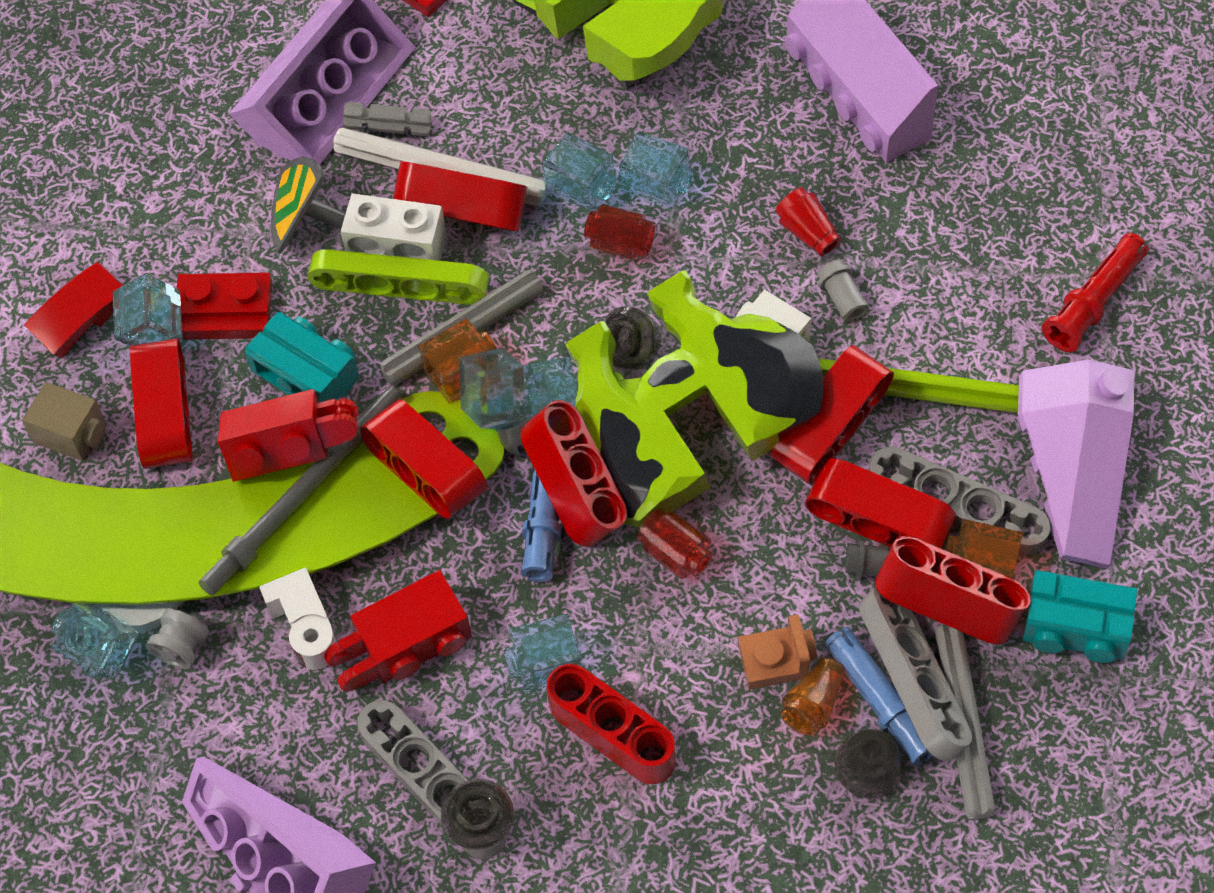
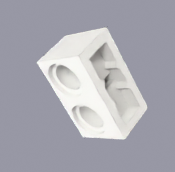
[340,193,447,261]

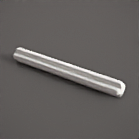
[333,127,547,207]

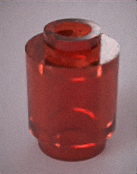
[584,204,656,259]
[637,508,713,579]

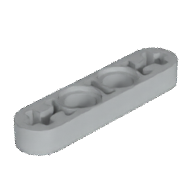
[869,446,1051,556]
[859,587,972,761]
[357,700,507,859]

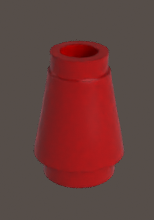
[775,187,841,257]

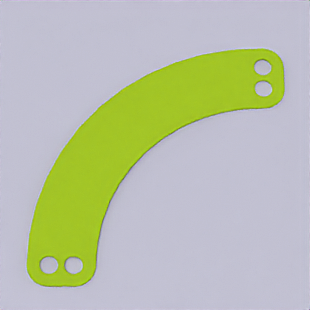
[0,391,504,605]

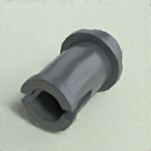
[845,539,891,579]

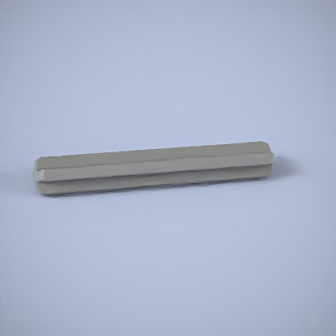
[380,270,543,386]
[935,625,995,820]

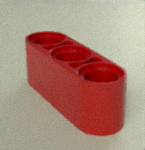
[393,161,528,232]
[130,338,193,469]
[770,345,894,485]
[359,399,488,519]
[521,400,627,547]
[804,458,956,549]
[875,537,1031,644]
[546,664,675,784]

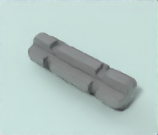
[343,102,431,136]

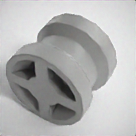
[146,609,210,670]

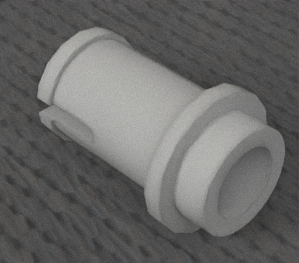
[817,260,869,323]

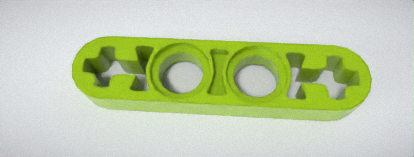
[307,249,489,305]

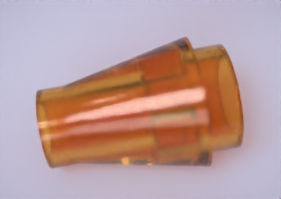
[781,658,846,735]

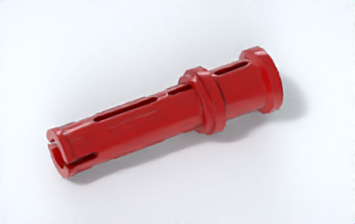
[1042,233,1149,353]

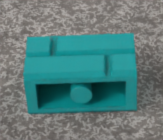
[245,312,359,403]
[1022,570,1138,663]

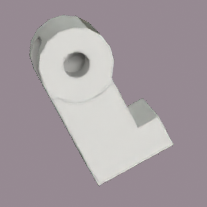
[259,567,337,670]

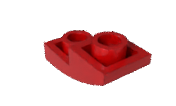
[24,262,131,358]

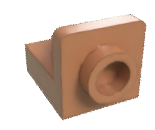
[738,614,817,690]

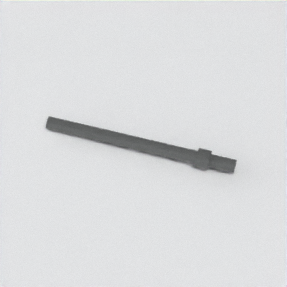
[199,386,403,595]

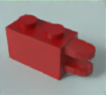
[217,389,359,482]
[324,570,472,692]

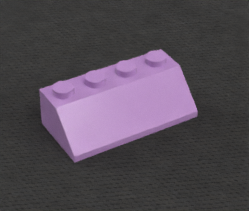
[229,0,416,165]
[784,0,938,163]

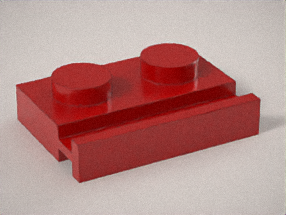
[172,272,272,340]

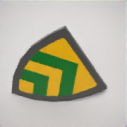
[271,156,346,254]

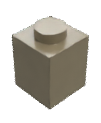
[22,382,106,461]

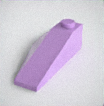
[1018,359,1134,568]
[182,757,376,893]

